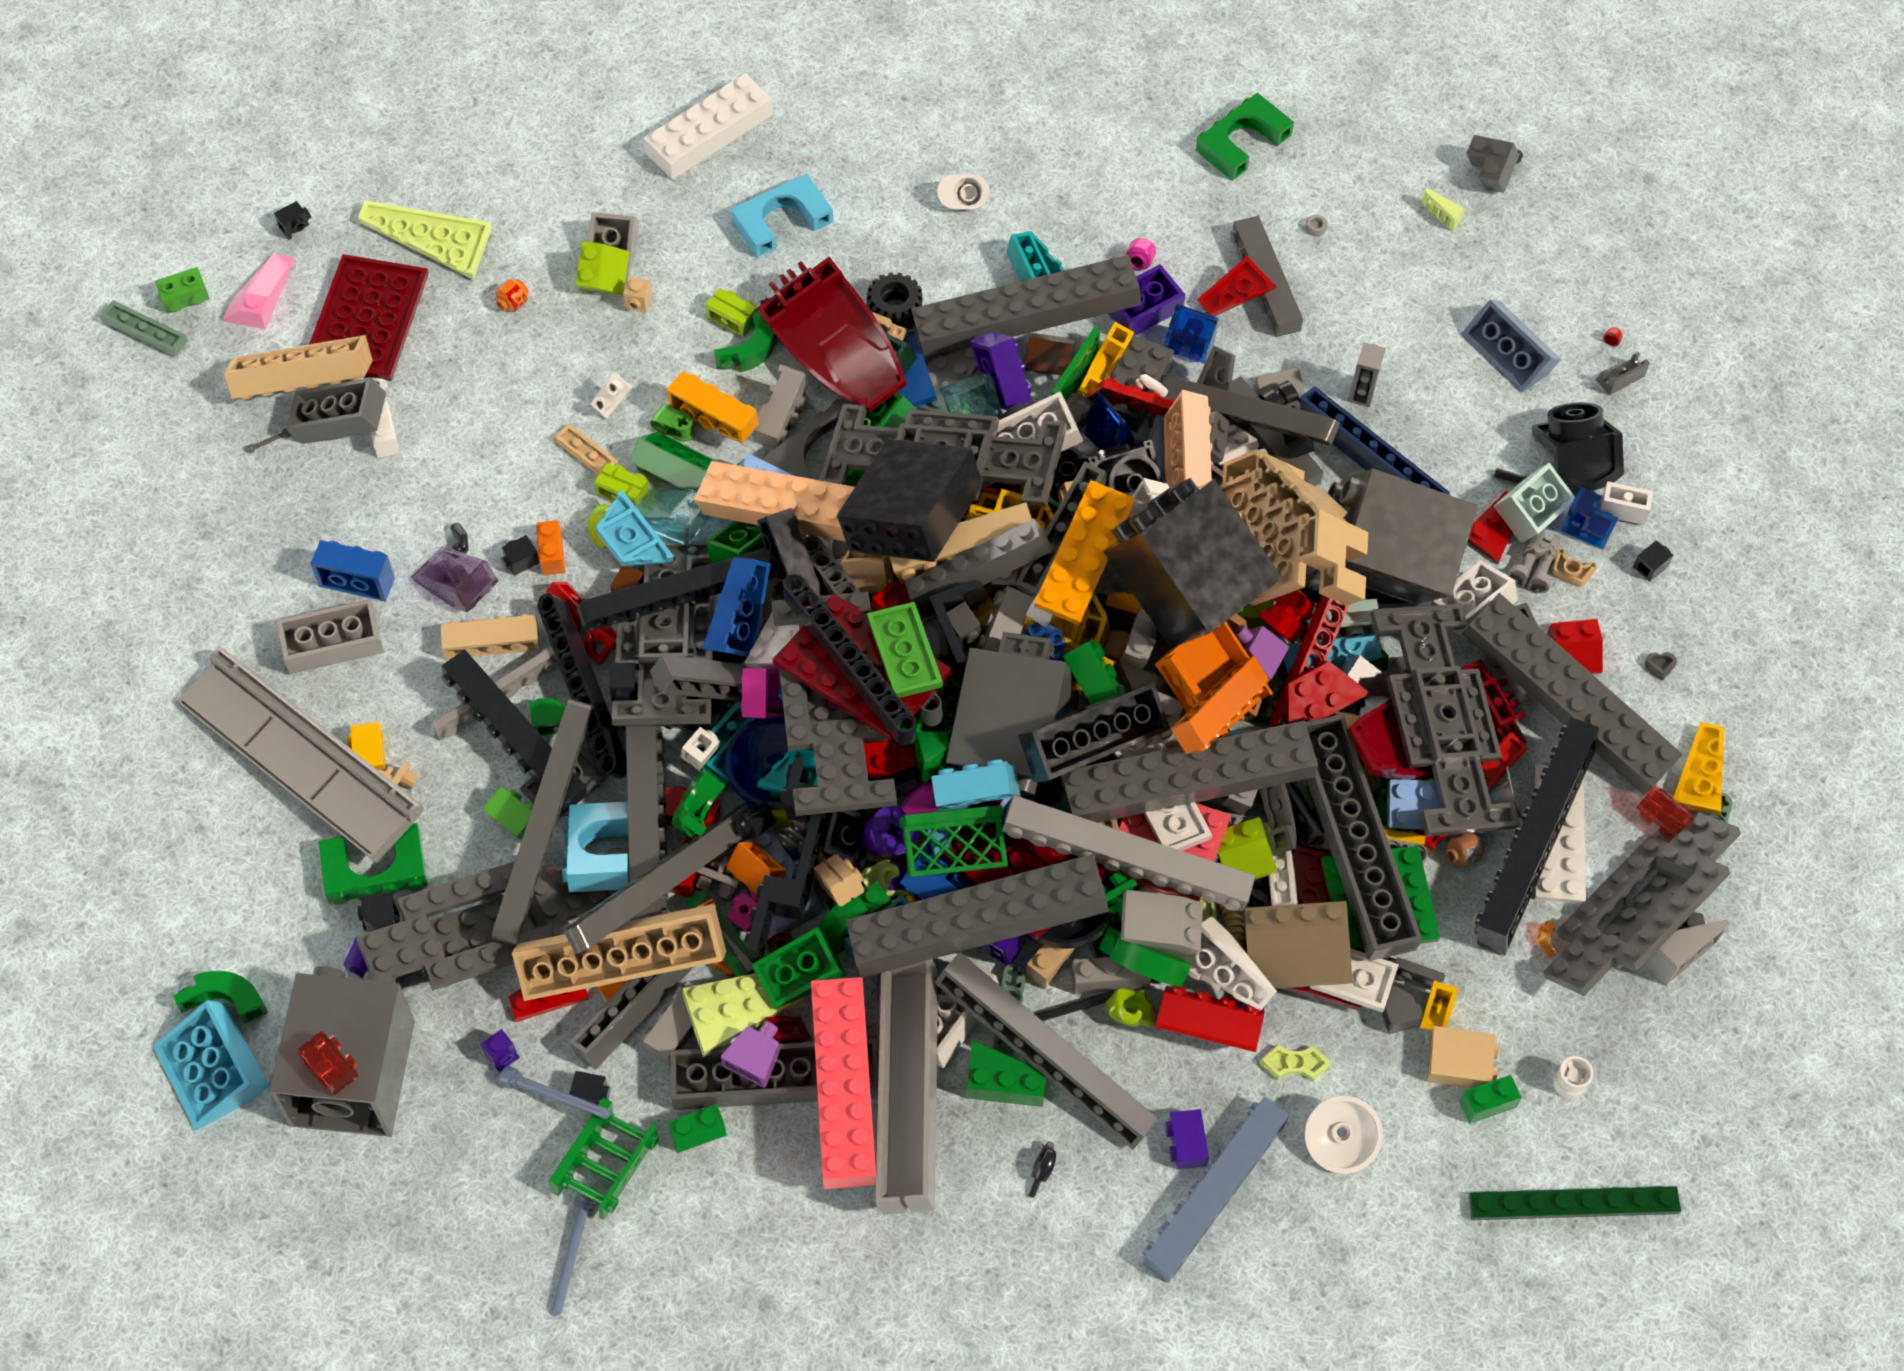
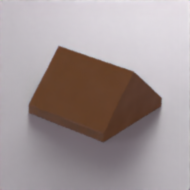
[1025,333,1076,376]

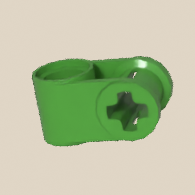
[650,403,695,442]

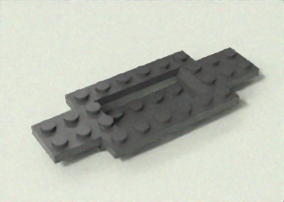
[1543,812,1741,996]
[357,861,610,991]

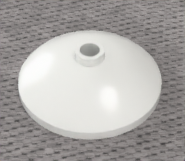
[1304,1095,1383,1174]

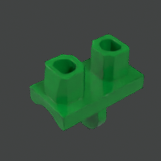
[1102,871,1137,916]

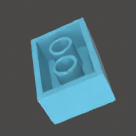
[931,760,1020,809]

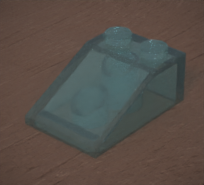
[635,489,710,546]

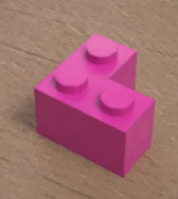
[741,667,784,718]

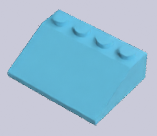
[153,1000,269,1130]

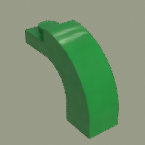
[714,312,777,372]
[672,767,725,838]
[819,881,892,954]
[1099,926,1192,987]
[173,971,268,1024]

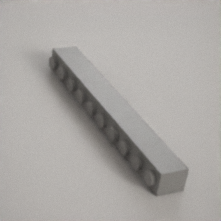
[1002,795,1255,911]

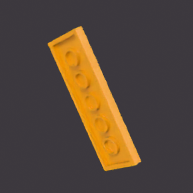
[1034,480,1136,625]

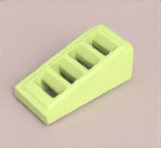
[1422,188,1464,231]

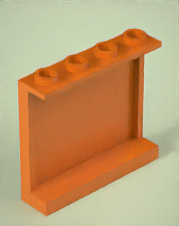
[1155,621,1273,739]

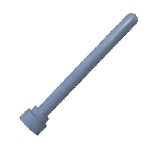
[500,1066,610,1119]
[551,1193,596,1316]

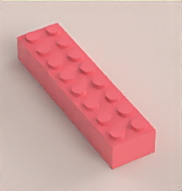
[811,977,876,1189]

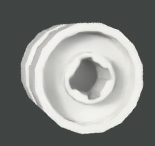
[1553,1056,1594,1100]

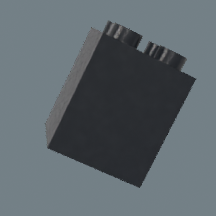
[1104,477,1283,648]

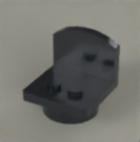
[1532,402,1624,493]
[1073,439,1163,497]
[920,580,987,681]

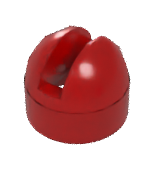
[1603,327,1623,347]

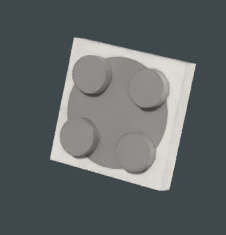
[1218,424,1259,465]

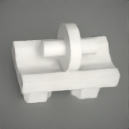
[590,372,632,419]

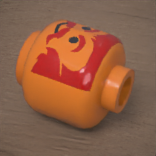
[495,279,529,312]

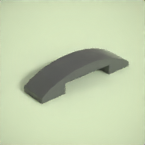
[1260,784,1296,856]

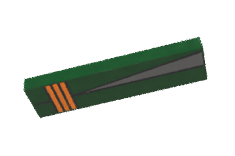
[685,888,756,978]

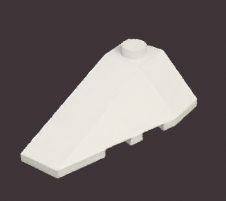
[1183,917,1277,1010]

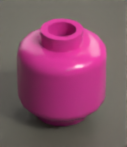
[1125,238,1156,271]

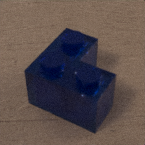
[1561,487,1619,550]

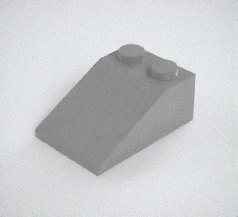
[588,212,639,283]
[1121,890,1203,958]
[1644,920,1730,985]

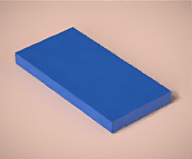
[889,330,937,407]

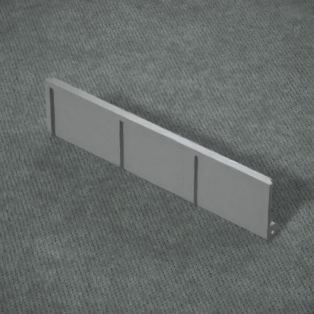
[176,647,423,864]

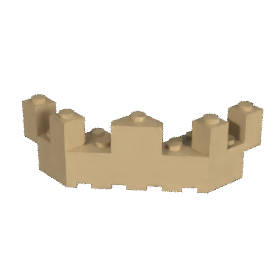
[1219,449,1368,606]

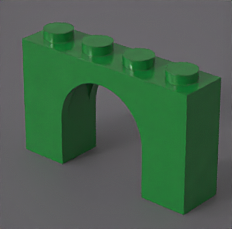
[1196,92,1294,181]
[318,823,428,905]

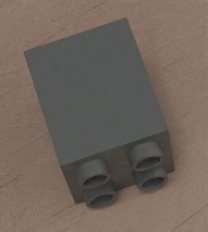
[1328,468,1478,604]
[946,648,1081,805]
[269,966,415,1137]

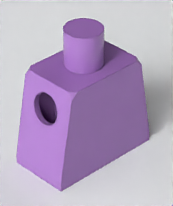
[1233,625,1289,681]
[721,1021,780,1088]

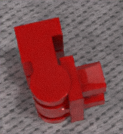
[1259,590,1316,644]

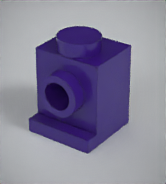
[481,1029,520,1073]

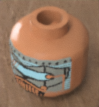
[1446,833,1484,867]

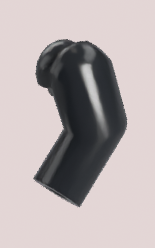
[450,522,469,556]

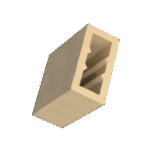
[1427,1026,1499,1088]

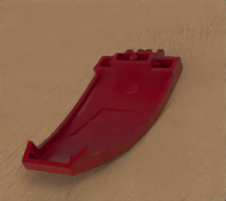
[757,256,907,412]
[1346,659,1527,780]

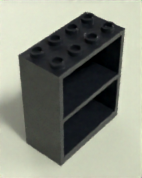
[836,439,983,562]

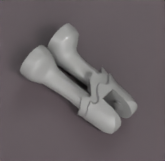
[1507,530,1560,594]

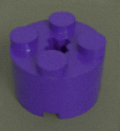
[862,806,919,860]

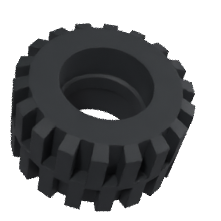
[867,272,923,329]

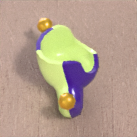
[860,859,919,903]

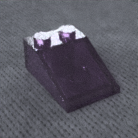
[411,546,499,613]

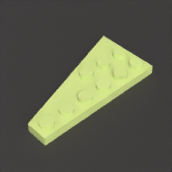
[358,200,492,280]
[682,973,812,1057]

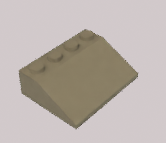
[1245,901,1353,988]

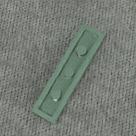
[100,300,188,356]

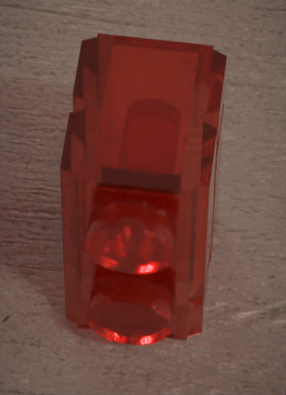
[1636,785,1696,840]
[297,1031,359,1096]

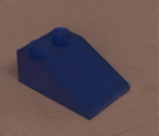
[1085,390,1135,451]

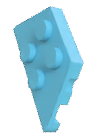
[595,490,674,566]

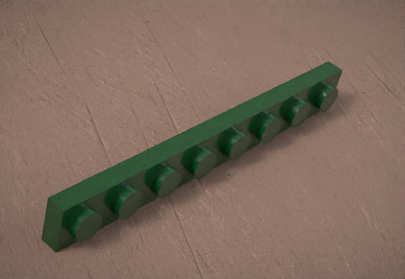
[1468,1186,1681,1220]

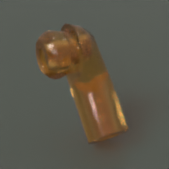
[1536,921,1559,959]

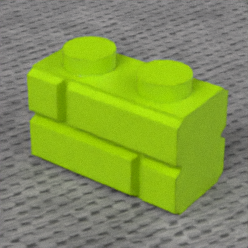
[705,288,758,336]
[594,463,650,510]

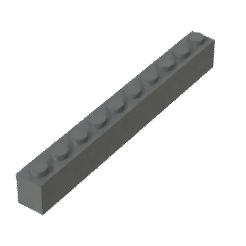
[934,952,1158,1150]

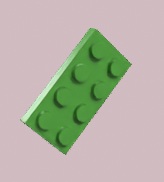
[867,602,943,698]

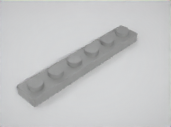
[431,646,558,740]

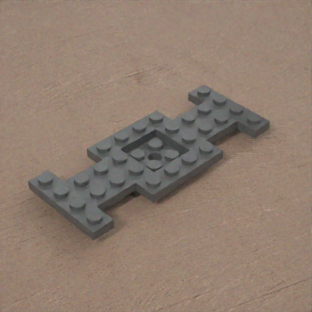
[820,404,1067,507]
[612,541,715,726]
[772,592,897,816]
[1370,604,1520,837]

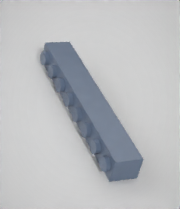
[1143,1097,1290,1283]

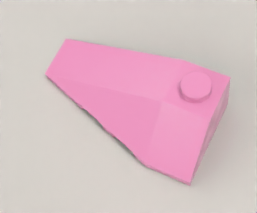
[223,253,295,330]

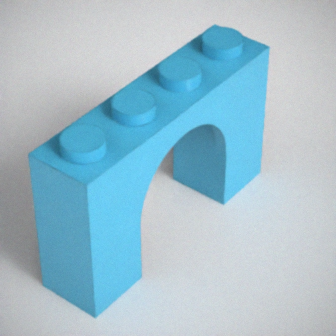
[731,174,833,258]
[562,801,630,892]

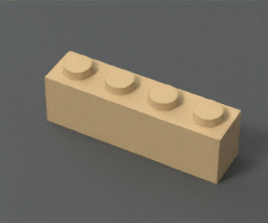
[441,614,540,660]

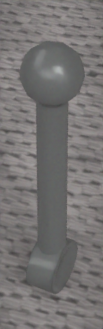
[246,428,291,453]

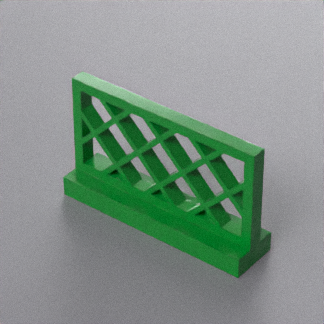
[1051,326,1100,414]
[899,805,1008,878]

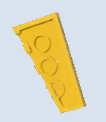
[1672,722,1725,816]

